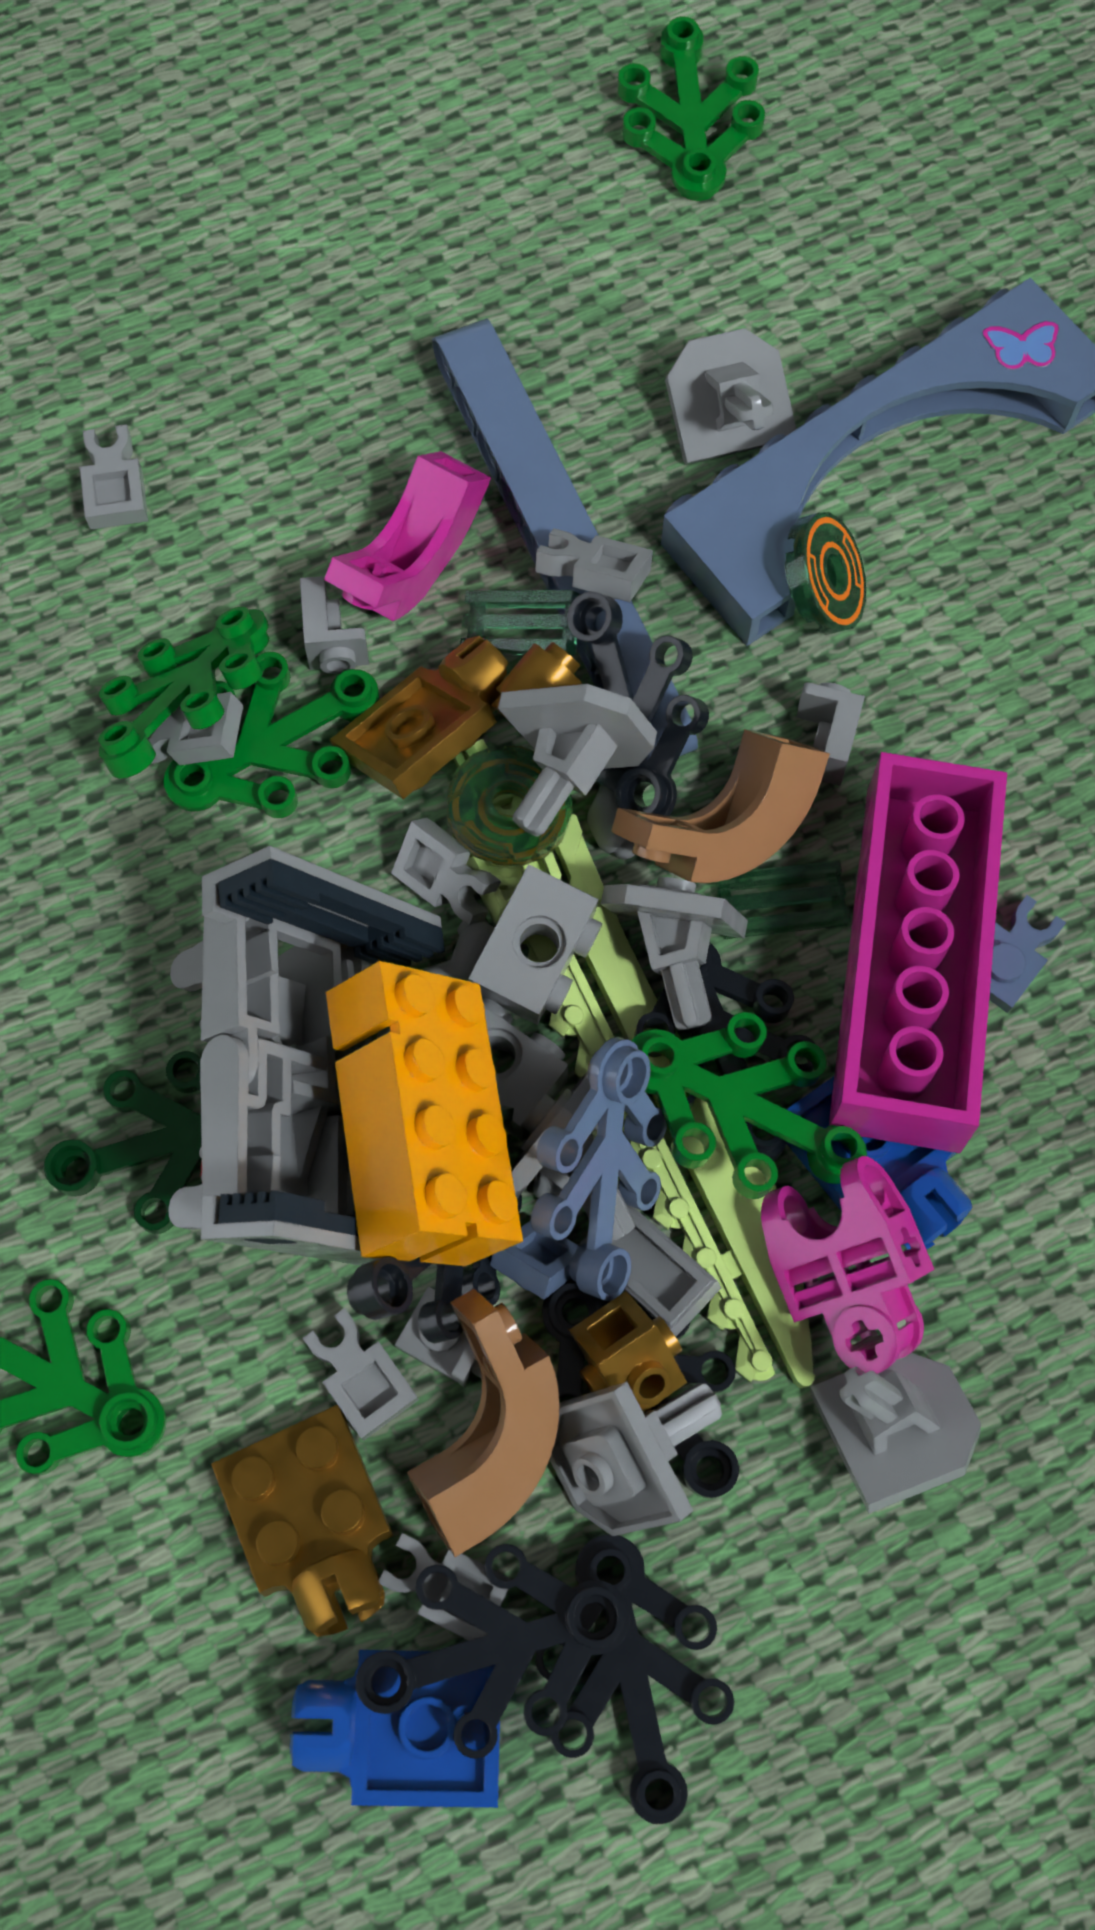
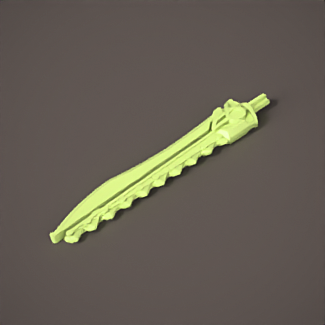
[452,739,815,1388]

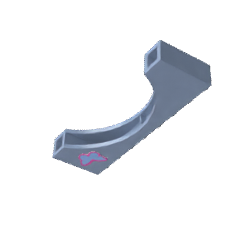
[661,278,1095,646]

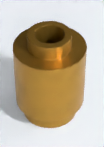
[491,642,582,721]

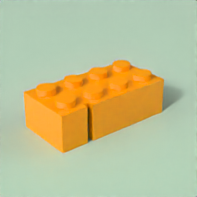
[326,961,523,1266]

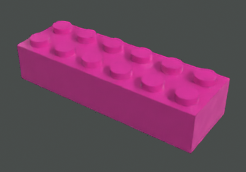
[829,752,1007,1153]

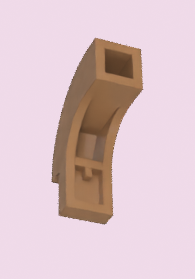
[611,729,830,883]
[407,1289,560,1557]

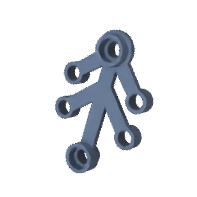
[531,1037,667,1301]

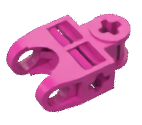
[761,1156,935,1374]

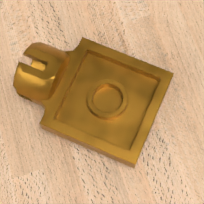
[330,636,509,799]
[211,1404,394,1637]

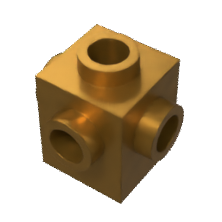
[569,1291,687,1413]

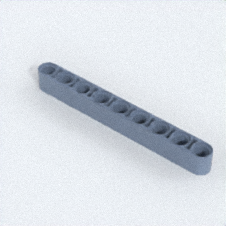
[432,318,698,757]

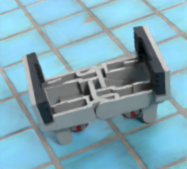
[168,846,445,1268]

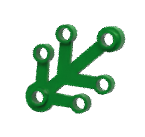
[618,16,765,201]
[98,607,269,779]
[164,652,380,818]
[632,1012,867,1199]
[0,1279,166,1475]

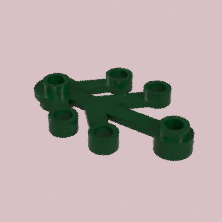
[44,1051,202,1234]

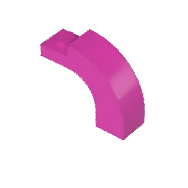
[324,451,491,621]

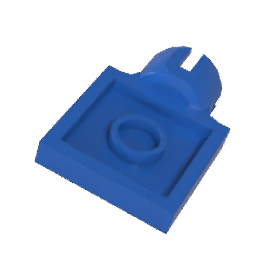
[786,1076,973,1250]
[290,1650,500,1808]

